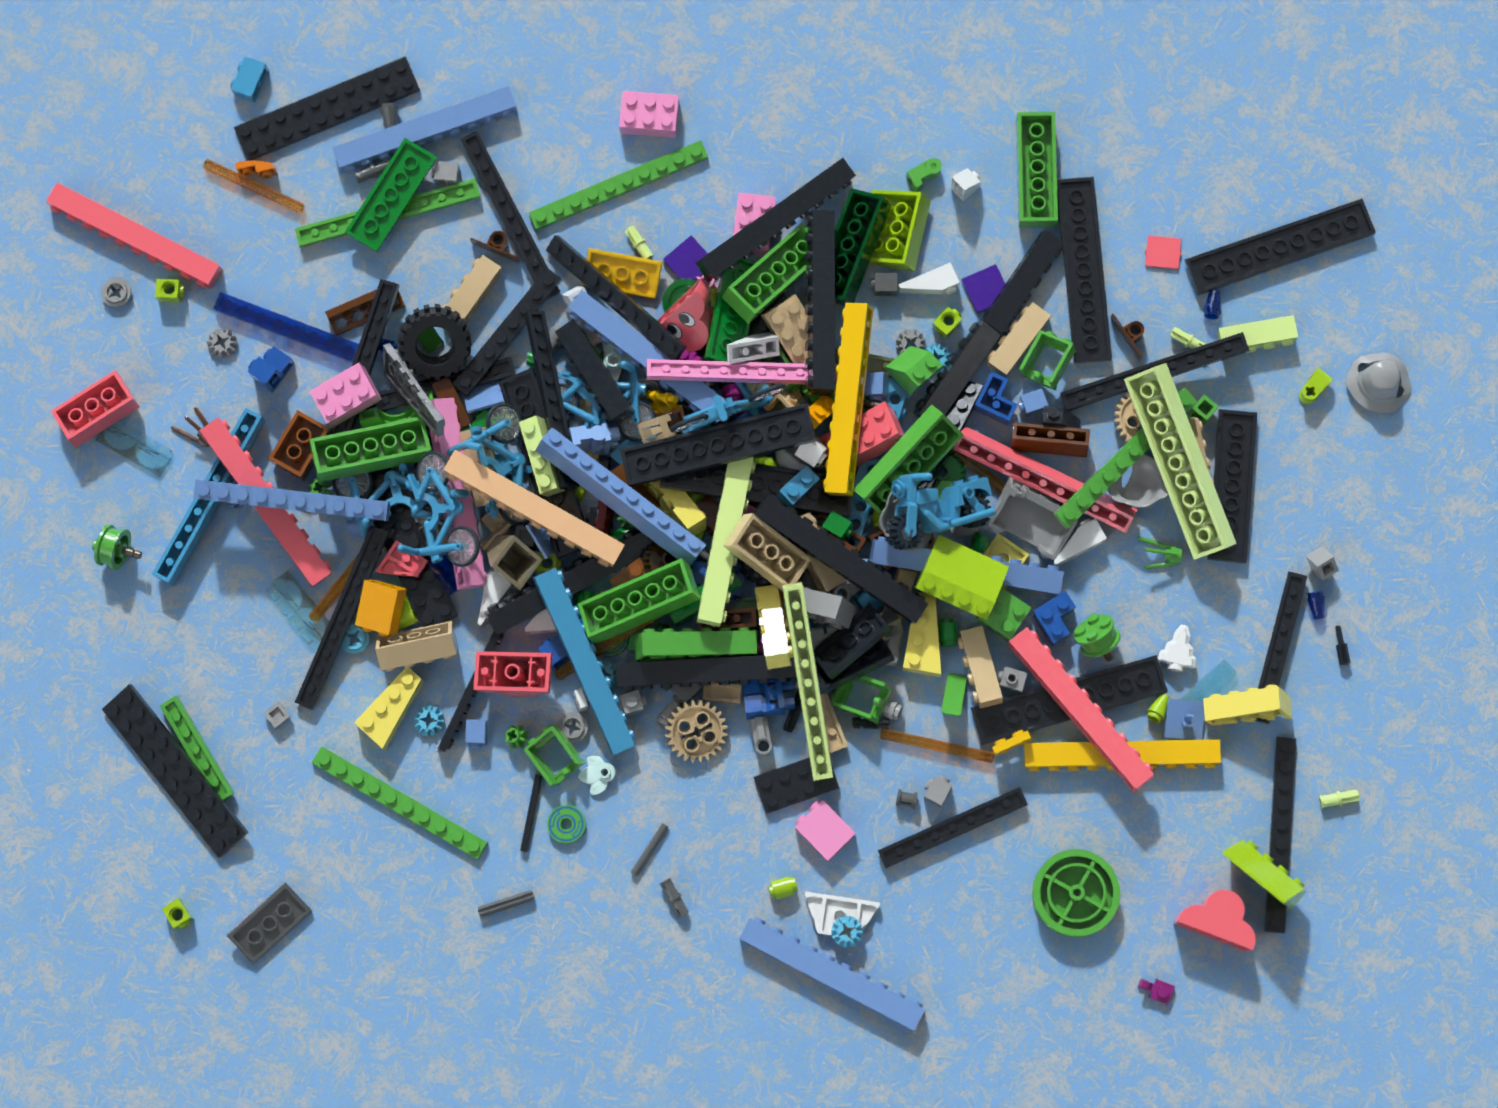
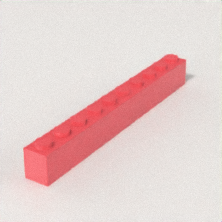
[46,183,223,289]
[199,417,332,588]
[953,426,1138,533]
[1008,627,1154,793]

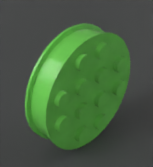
[1032,849,1120,937]

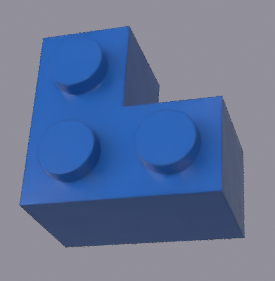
[247,346,294,393]
[974,371,1018,426]
[1032,591,1076,647]

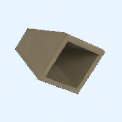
[486,535,543,590]

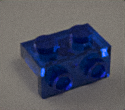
[428,552,462,596]

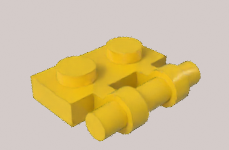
[646,390,685,415]
[992,730,1031,756]

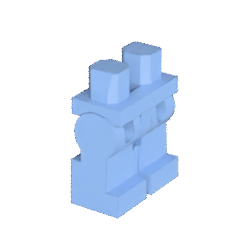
[569,423,620,455]

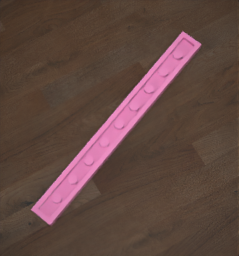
[646,359,837,384]

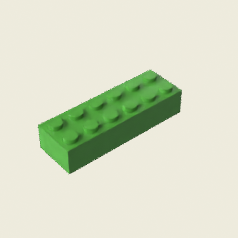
[1016,112,1058,228]
[722,223,807,324]
[854,405,964,515]
[310,417,431,483]
[578,558,701,644]
[634,627,757,661]

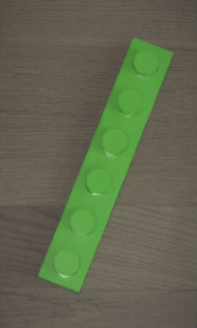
[160,696,235,801]

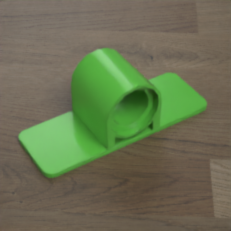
[941,673,967,717]

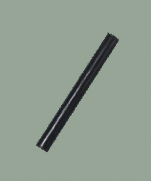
[520,774,543,852]

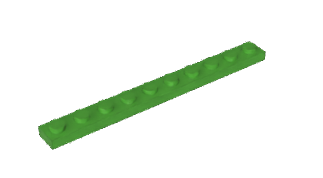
[529,140,708,231]
[295,178,481,248]
[1053,387,1197,529]
[312,746,488,859]

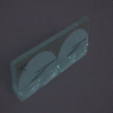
[96,420,172,478]
[266,570,329,645]

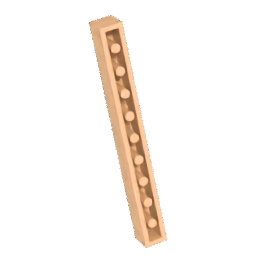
[443,450,624,568]

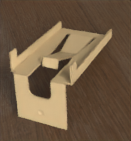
[637,412,676,444]

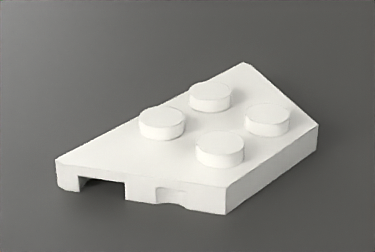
[805,891,880,938]

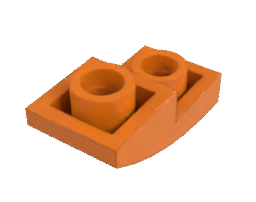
[235,161,278,179]

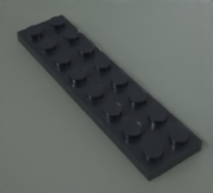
[1207,409,1257,564]

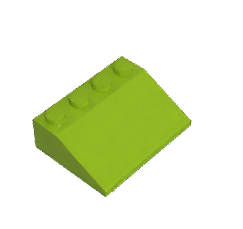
[869,190,931,271]
[914,534,1009,620]
[1222,839,1307,909]

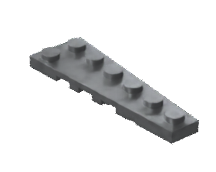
[383,343,445,437]

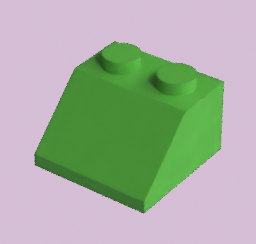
[884,346,943,396]

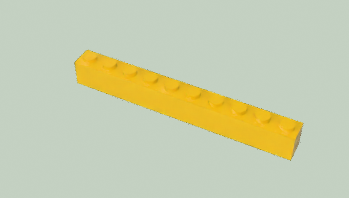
[823,303,874,496]
[1023,740,1221,772]

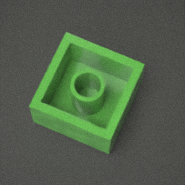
[975,587,1032,641]

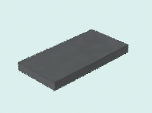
[227,882,312,964]

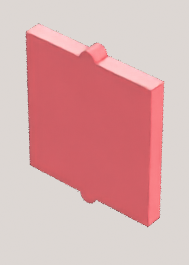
[1144,236,1182,270]

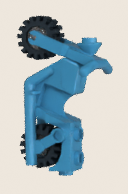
[886,473,996,550]

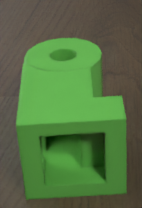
[906,158,942,192]

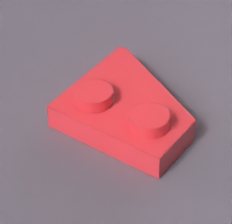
[376,540,428,578]

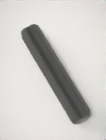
[478,890,535,917]

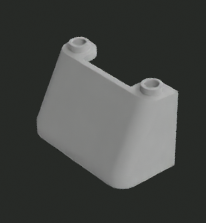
[987,477,1078,560]

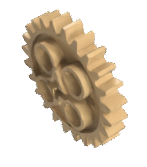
[1113,393,1141,443]
[665,699,728,763]

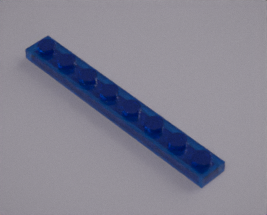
[213,292,359,363]

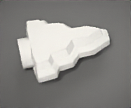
[1158,625,1196,672]

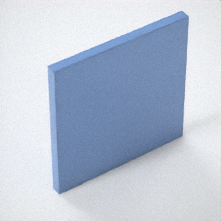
[464,381,504,413]
[525,521,554,559]
[1164,698,1205,740]

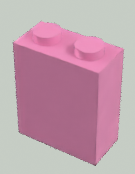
[795,800,856,862]

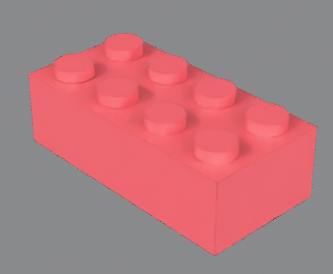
[51,370,140,448]
[819,401,904,468]

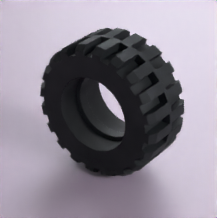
[398,304,472,380]

